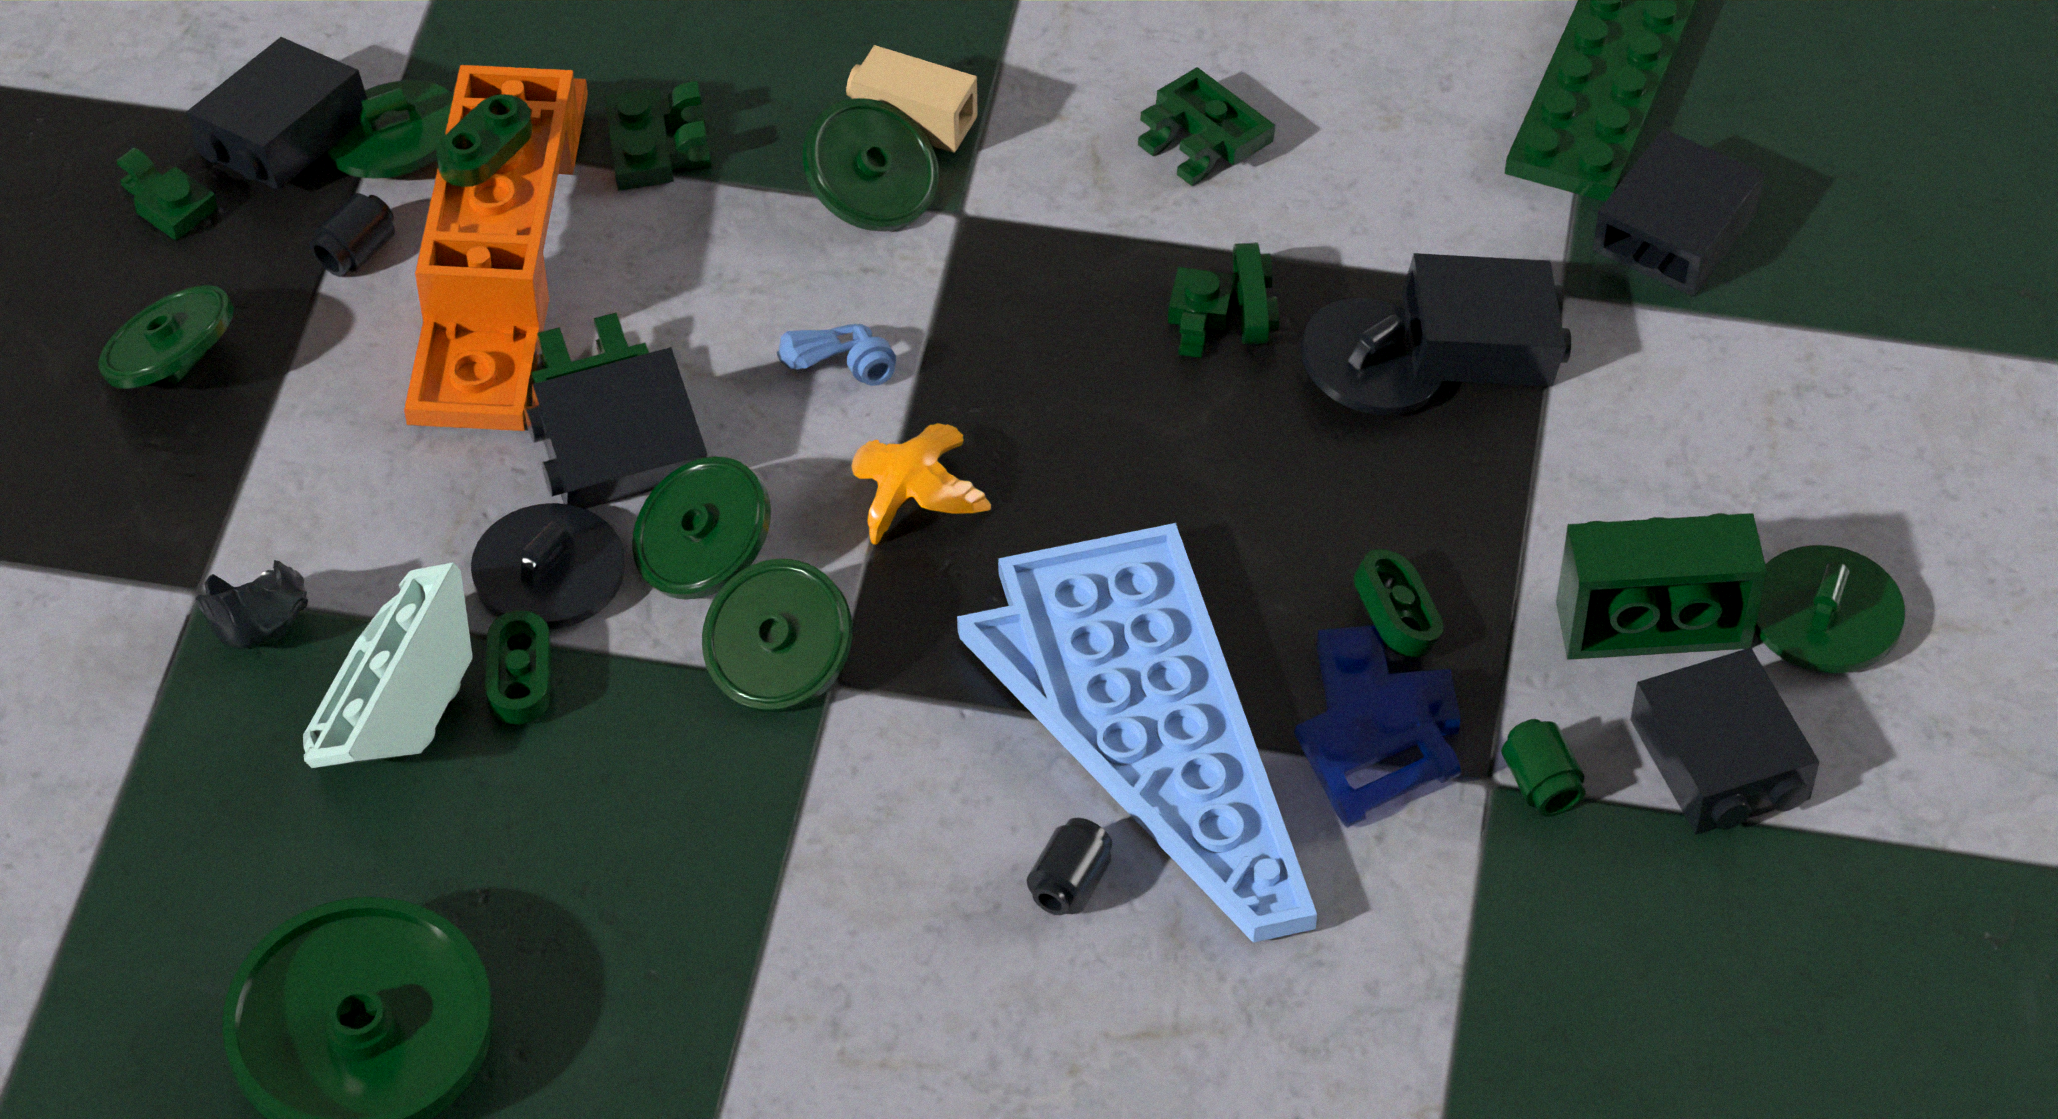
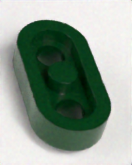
[436,94,533,187]
[1233,242,1279,345]
[1354,549,1444,657]
[485,610,551,724]

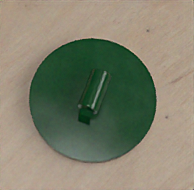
[326,80,454,179]
[802,98,939,231]
[98,285,234,389]
[632,456,771,600]
[1755,545,1905,673]
[702,558,853,712]

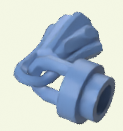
[777,324,896,386]

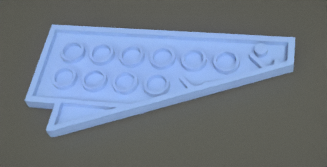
[957,523,1317,943]

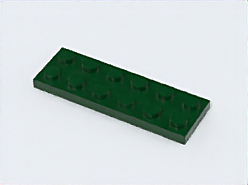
[1504,0,1699,202]

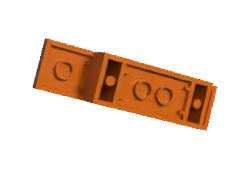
[404,65,588,431]

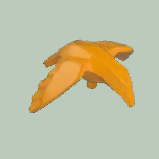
[851,423,991,545]

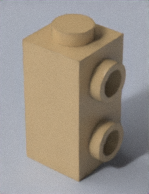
[846,45,977,153]

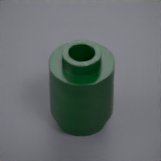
[1501,719,1586,817]

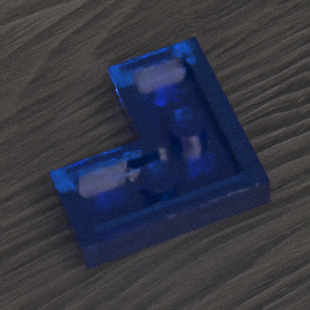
[1317,625,1461,744]

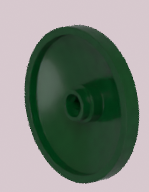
[222,897,494,1119]

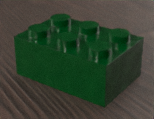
[1556,513,1767,660]

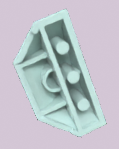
[303,562,473,768]

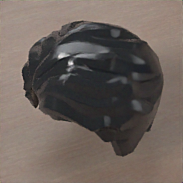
[195,560,308,650]

